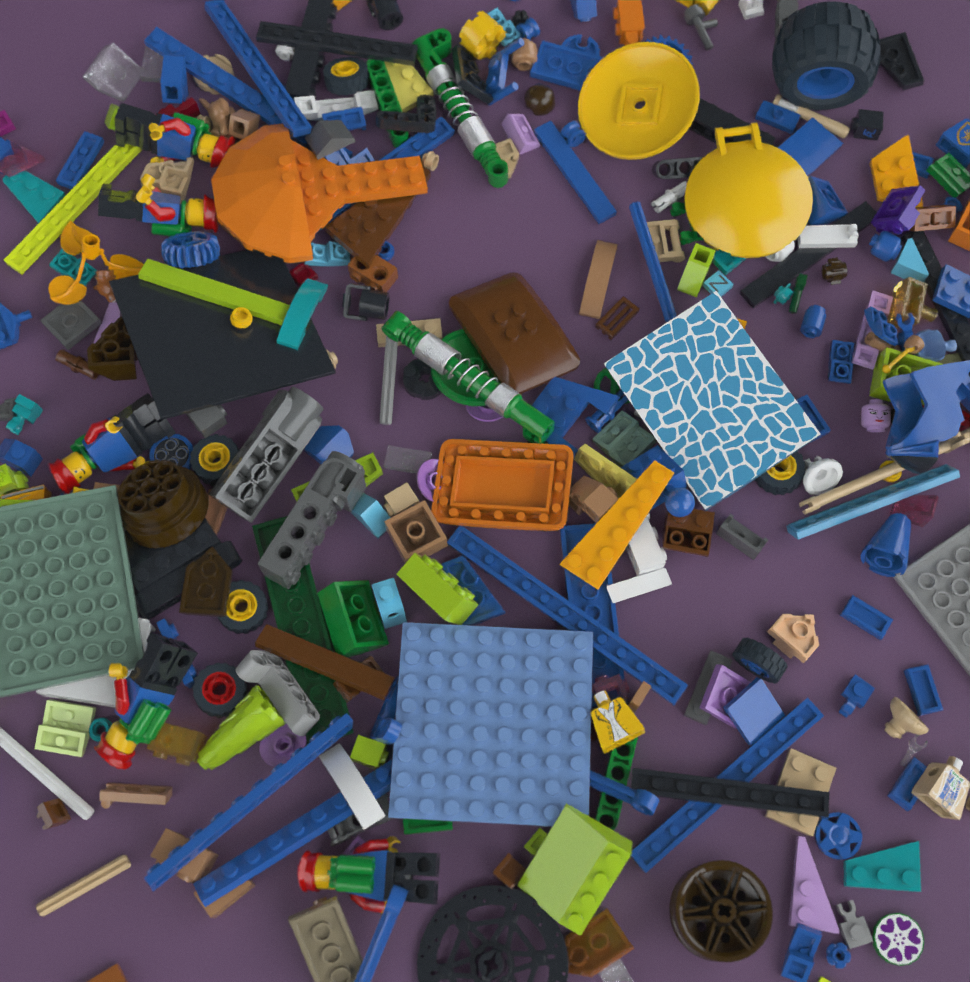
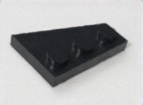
[880,32,924,91]
[452,44,493,105]

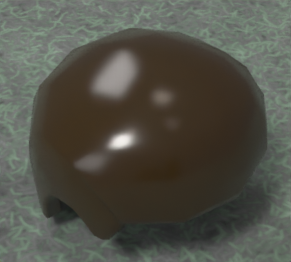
[524,83,555,116]

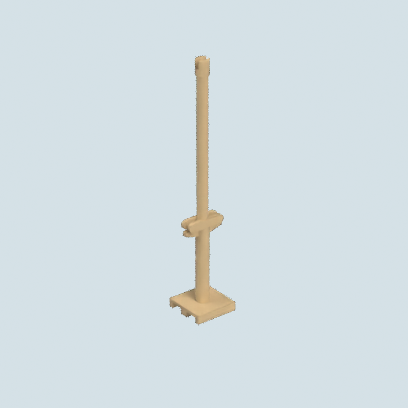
[799,428,970,515]

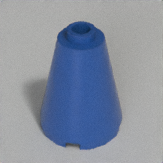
[860,513,911,577]

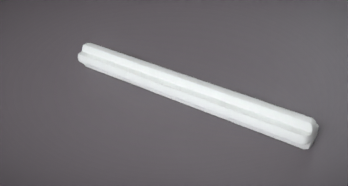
[0,727,95,820]

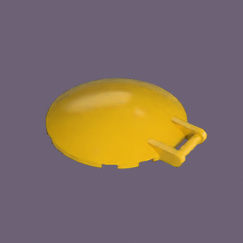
[685,122,813,258]

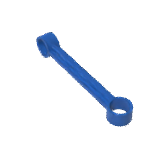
[589,771,659,816]
[354,885,408,982]

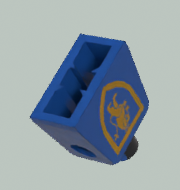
[935,119,970,169]

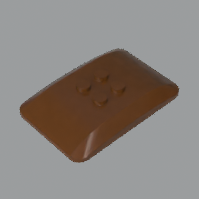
[448,272,580,394]

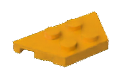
[869,135,923,207]

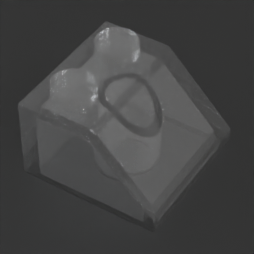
[82,43,145,102]

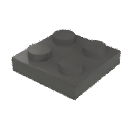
[40,301,102,350]

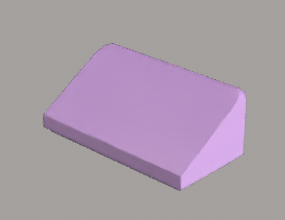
[502,114,540,154]

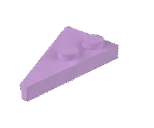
[789,836,839,934]

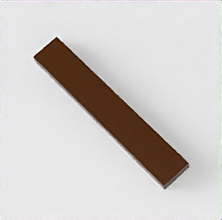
[255,624,395,701]

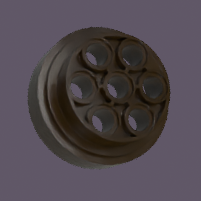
[118,460,209,548]

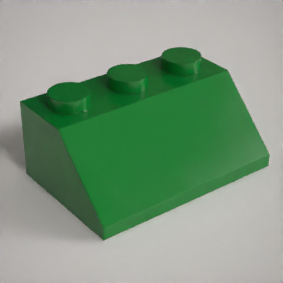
[317,580,389,657]

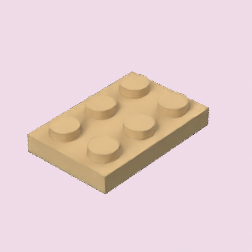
[765,748,836,837]

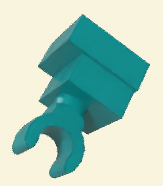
[6,394,43,435]

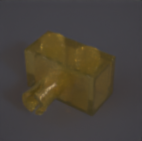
[887,277,938,328]
[147,723,207,766]

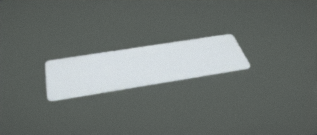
[606,568,672,603]

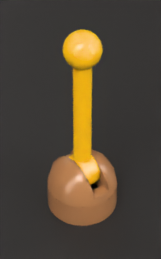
[882,335,924,373]

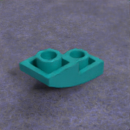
[49,249,98,286]

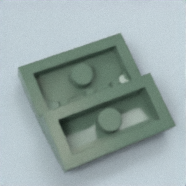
[592,410,656,467]

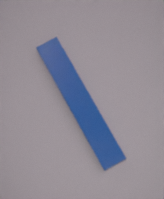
[534,121,617,224]

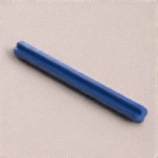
[629,201,677,322]

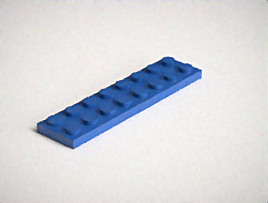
[560,523,628,708]

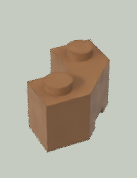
[569,476,619,523]

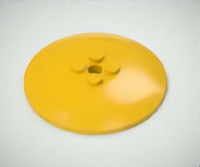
[578,42,700,160]

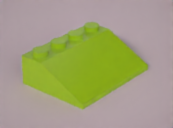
[517,803,632,936]

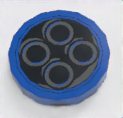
[149,434,193,470]

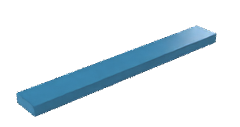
[786,464,960,540]

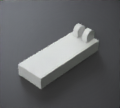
[798,224,858,248]

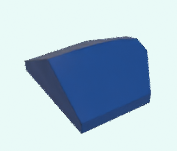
[303,425,354,464]

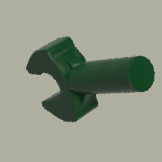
[788,273,808,314]

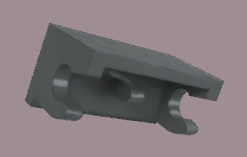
[716,513,769,560]

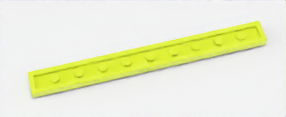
[4,144,142,275]

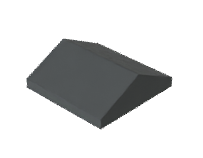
[305,120,355,160]

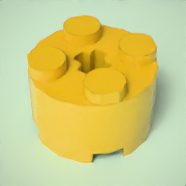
[459,11,506,60]

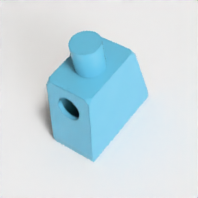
[372,578,407,629]

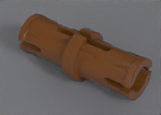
[55,349,100,380]

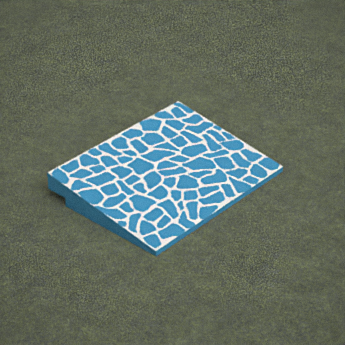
[604,291,821,511]

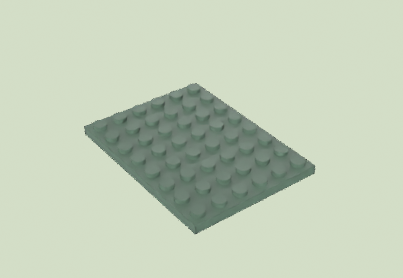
[0,485,144,698]

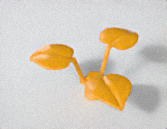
[48,221,144,305]

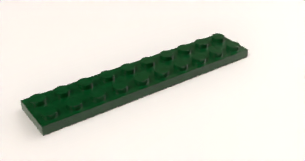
[252,516,355,745]

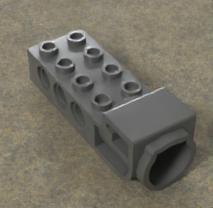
[208,386,324,523]
[258,451,366,590]

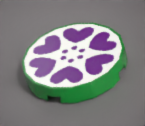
[872,913,924,966]

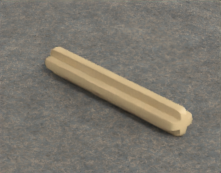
[36,855,131,916]

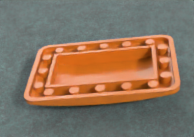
[431,439,574,531]

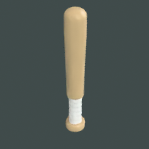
[773,94,849,138]

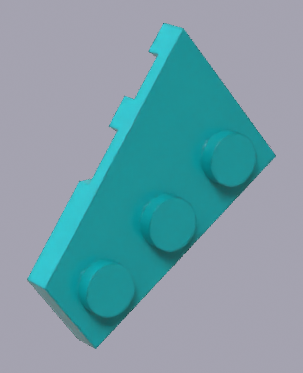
[843,841,921,892]

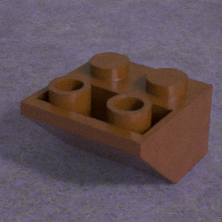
[662,509,715,557]

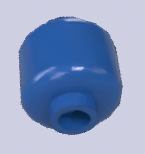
[868,230,903,262]

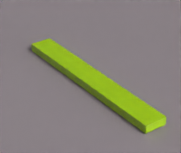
[138,259,290,325]

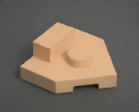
[767,614,819,663]

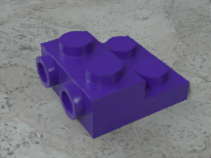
[871,185,925,234]

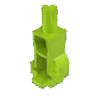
[0,464,29,499]

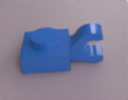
[896,313,915,352]
[838,674,875,718]

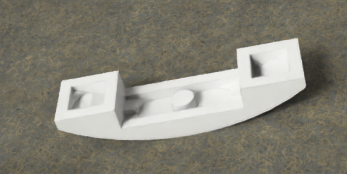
[294,90,378,121]
[319,743,385,829]

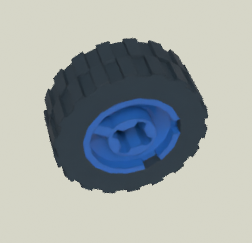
[732,637,788,684]

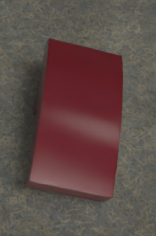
[155,97,200,118]

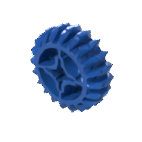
[161,231,220,268]

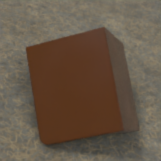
[492,853,526,890]

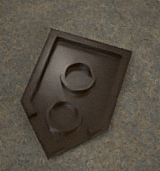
[179,546,233,617]

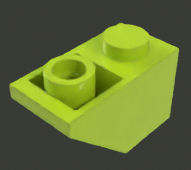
[677,243,716,298]

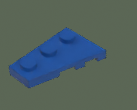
[442,556,506,626]

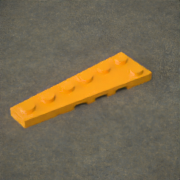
[560,460,675,590]

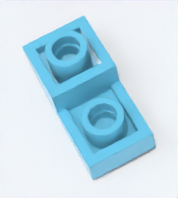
[487,8,521,47]
[305,241,350,266]

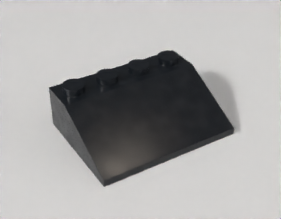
[124,517,222,592]

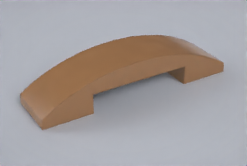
[579,240,618,319]

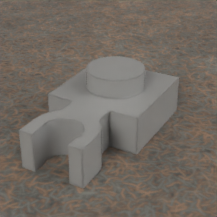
[835,900,873,949]

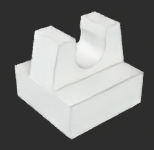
[738,0,764,20]

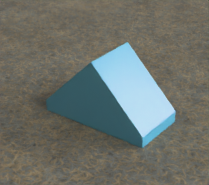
[891,238,929,285]
[351,493,390,539]

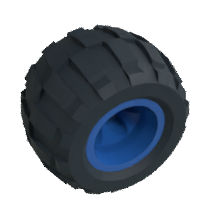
[772,1,881,110]

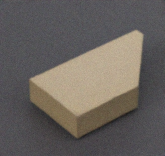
[496,138,519,179]

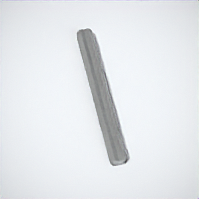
[380,336,398,425]

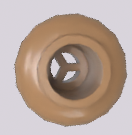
[511,38,537,71]

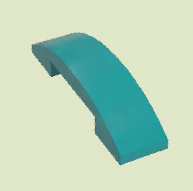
[277,278,328,350]

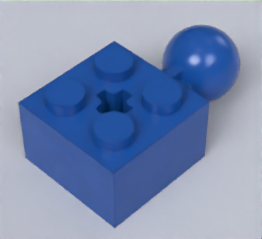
[621,445,695,517]

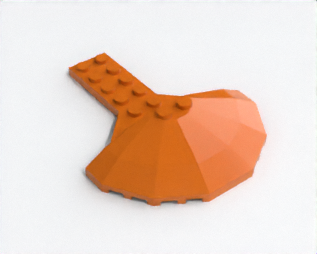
[211,124,428,263]

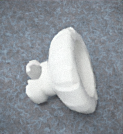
[803,456,843,495]

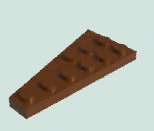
[325,165,431,269]

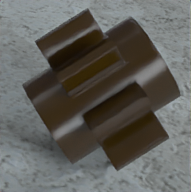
[821,257,847,285]

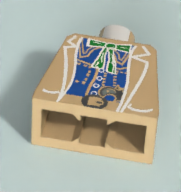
[911,756,970,820]

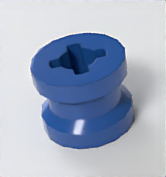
[516,17,540,40]
[561,121,586,147]

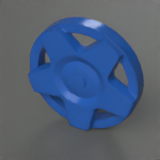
[815,812,862,860]

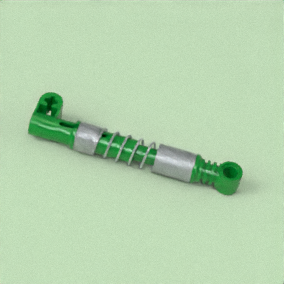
[412,28,508,188]
[381,311,555,444]

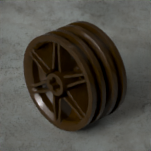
[669,860,773,962]

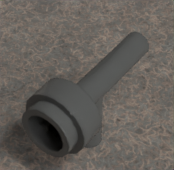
[684,5,718,51]

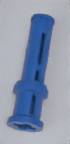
[585,389,629,433]

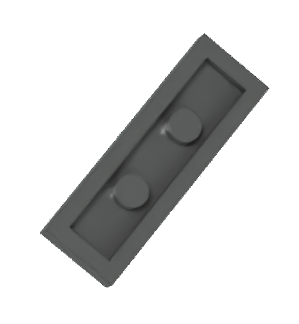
[683,651,732,726]

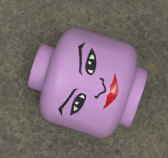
[861,399,891,433]

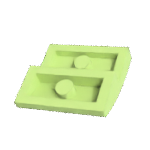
[35,699,96,757]

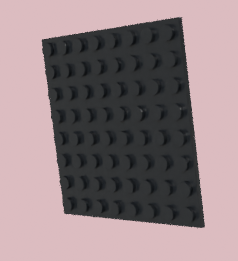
[109,249,336,420]

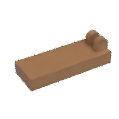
[100,782,172,808]

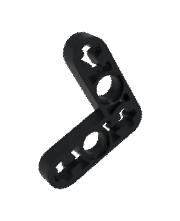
[376,95,436,133]

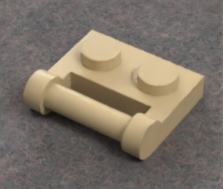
[647,219,685,262]

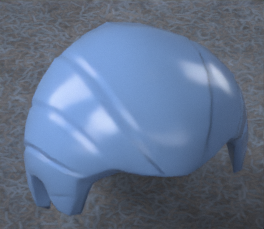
[913,329,957,362]

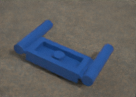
[486,38,525,106]

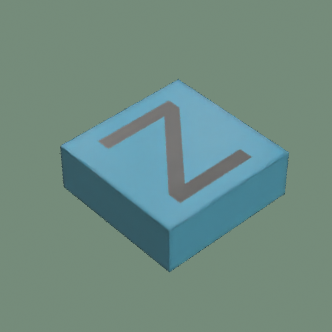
[702,270,734,297]

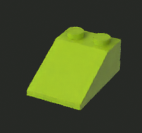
[869,347,943,405]

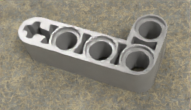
[235,650,320,737]

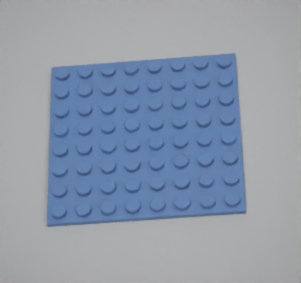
[388,622,593,826]

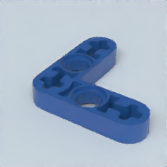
[369,675,402,744]

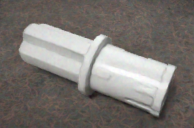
[651,181,687,213]

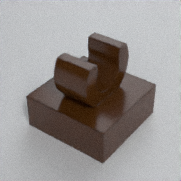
[37,798,71,830]

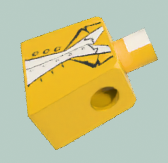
[590,690,645,754]

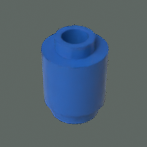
[800,305,826,338]

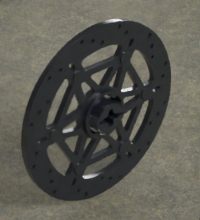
[417,885,569,982]

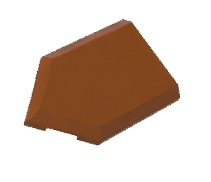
[563,908,634,977]

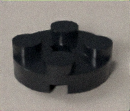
[403,358,442,400]

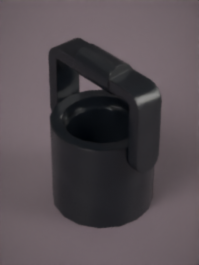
[366,0,403,30]
[342,283,390,321]

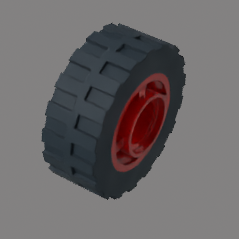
[192,663,248,718]

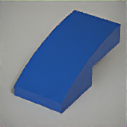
[781,922,822,982]

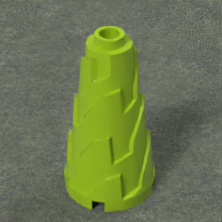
[197,685,286,770]

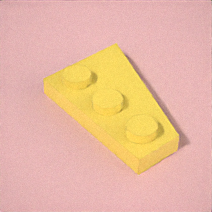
[384,61,434,113]
[574,444,637,498]

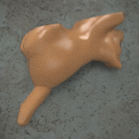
[199,98,236,138]

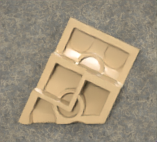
[140,157,194,204]

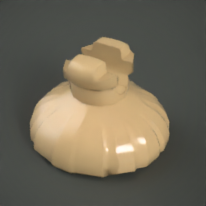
[885,697,929,739]

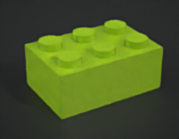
[396,553,479,625]

